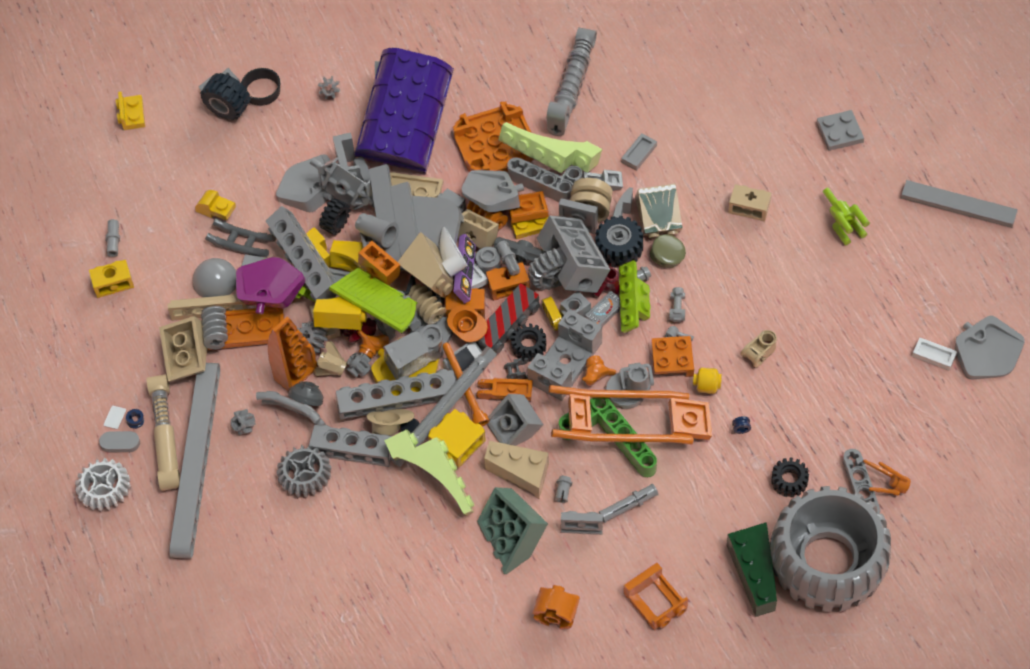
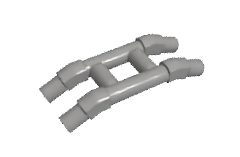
[256,391,326,426]

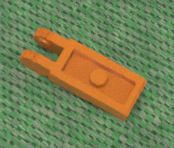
[476,378,533,401]

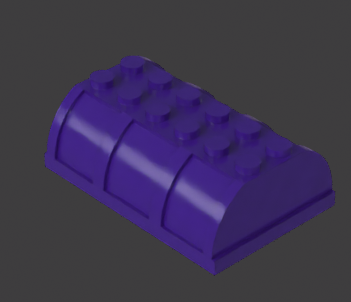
[354,48,454,174]

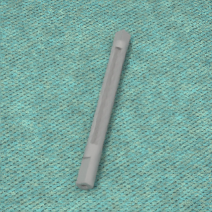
[390,347,497,467]

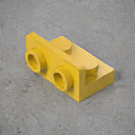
[116,91,145,130]

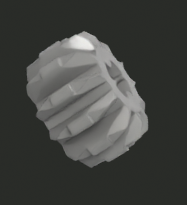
[297,321,328,353]

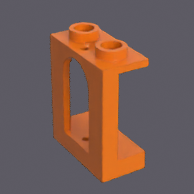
[624,563,688,631]

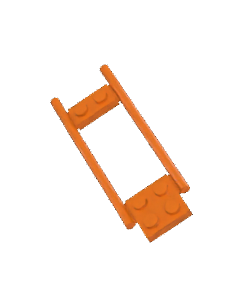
[549,385,712,445]

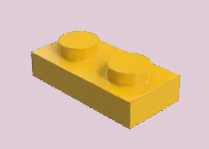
[511,217,548,239]

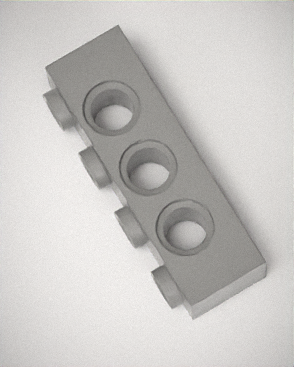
[309,425,392,467]

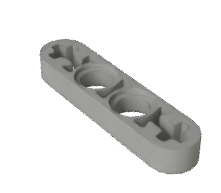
[843,449,880,514]

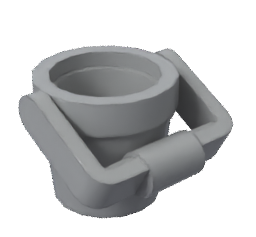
[619,362,654,391]

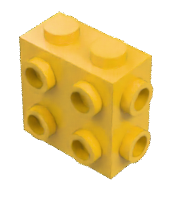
[428,409,486,468]

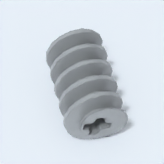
[201,306,228,350]

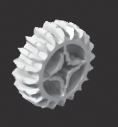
[75,458,131,511]

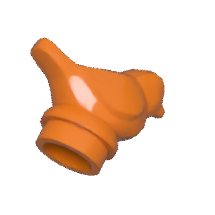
[357,330,389,359]
[582,355,616,386]

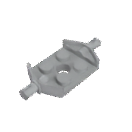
[309,157,375,210]

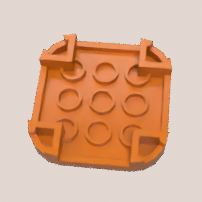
[453,101,534,172]

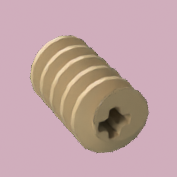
[405,284,446,325]

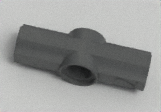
[493,237,546,265]

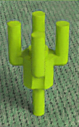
[823,188,870,245]

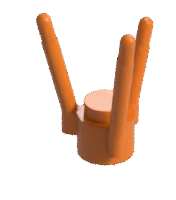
[863,459,911,496]

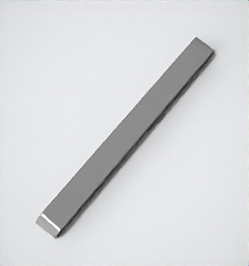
[170,363,220,558]

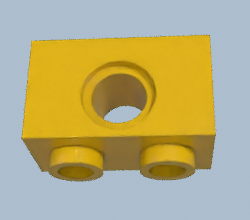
[89,259,134,298]

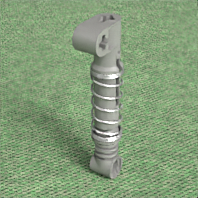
[547,27,597,136]

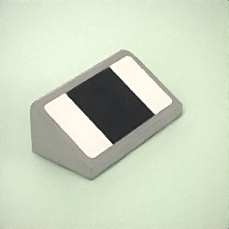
[443,342,482,381]

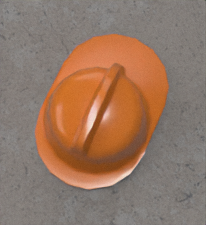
[447,305,488,343]

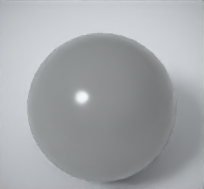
[193,258,236,298]

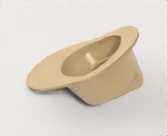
[367,409,414,436]

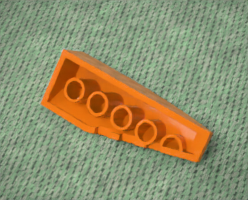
[268,317,318,391]

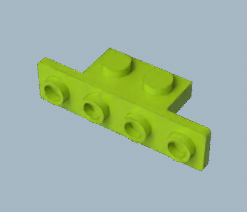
[619,260,651,333]

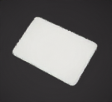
[103,406,126,429]

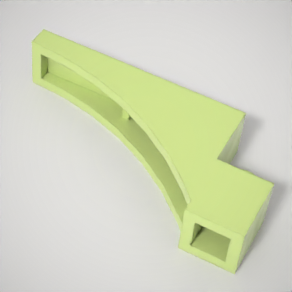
[498,122,602,173]
[384,430,475,515]

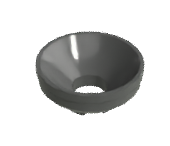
[288,381,324,406]

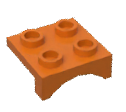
[651,336,694,377]

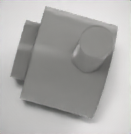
[474,247,501,276]

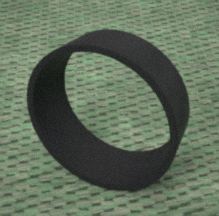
[241,68,280,106]

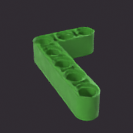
[559,398,657,478]

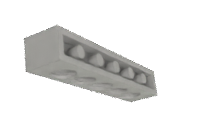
[266,206,337,301]
[335,369,456,420]

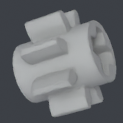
[318,76,340,99]
[347,352,371,377]
[231,409,256,435]

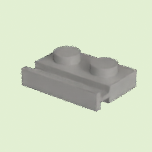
[561,511,603,535]

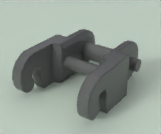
[504,358,529,379]

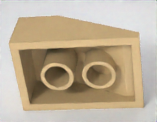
[159,316,207,382]

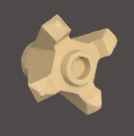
[314,341,347,376]

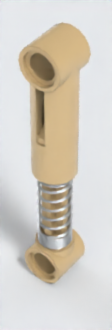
[146,374,180,491]

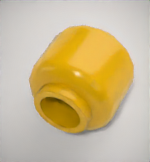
[693,367,722,394]

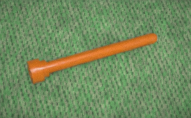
[442,342,490,427]

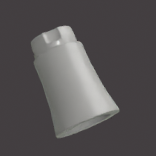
[355,213,399,248]

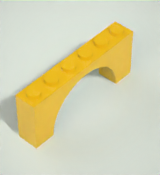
[313,240,374,330]

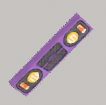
[453,234,476,303]

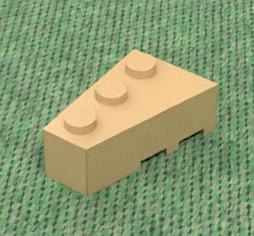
[484,441,549,499]

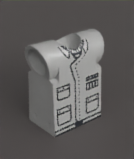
[384,324,443,380]

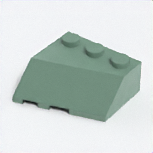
[477,487,548,574]

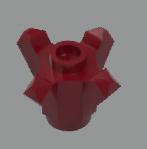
[593,267,620,297]
[342,318,376,344]

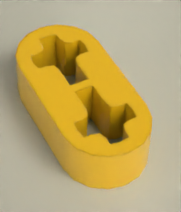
[541,296,562,331]

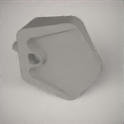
[276,154,343,212]
[462,170,524,212]
[955,316,1025,380]

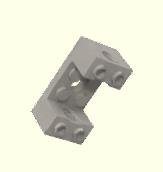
[537,215,610,293]
[527,309,602,401]

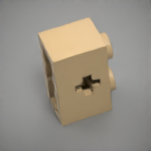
[728,184,772,221]
[458,210,499,249]

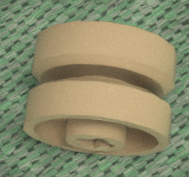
[569,178,612,223]

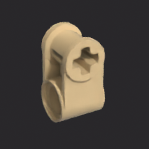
[741,330,777,368]

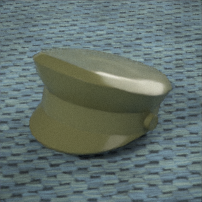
[650,234,686,268]

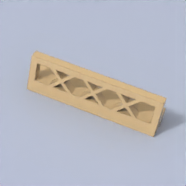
[168,295,248,321]

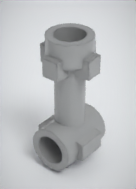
[669,287,685,322]

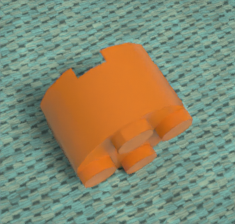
[533,585,580,629]

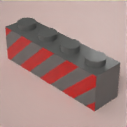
[476,283,540,353]

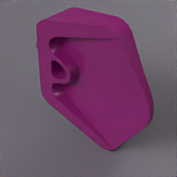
[236,257,306,315]

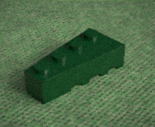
[726,522,777,617]

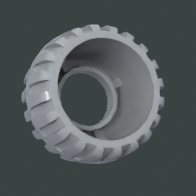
[770,486,891,612]

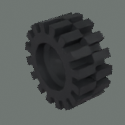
[319,198,351,235]
[511,323,547,361]
[771,457,809,497]

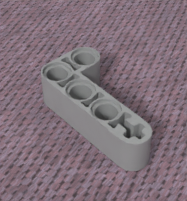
[507,158,582,202]

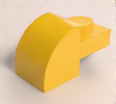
[195,190,236,220]
[306,227,331,268]

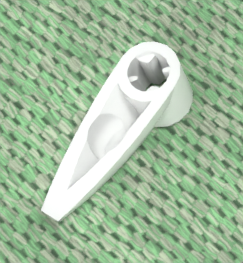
[440,227,468,277]

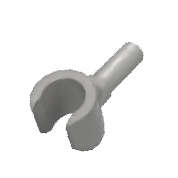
[665,326,694,341]

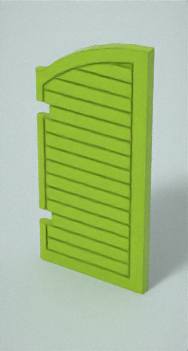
[329,268,417,333]

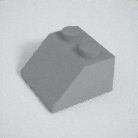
[487,394,544,446]

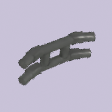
[205,218,276,257]

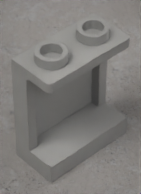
[333,133,362,190]

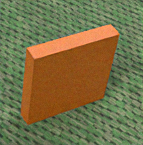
[509,191,549,223]

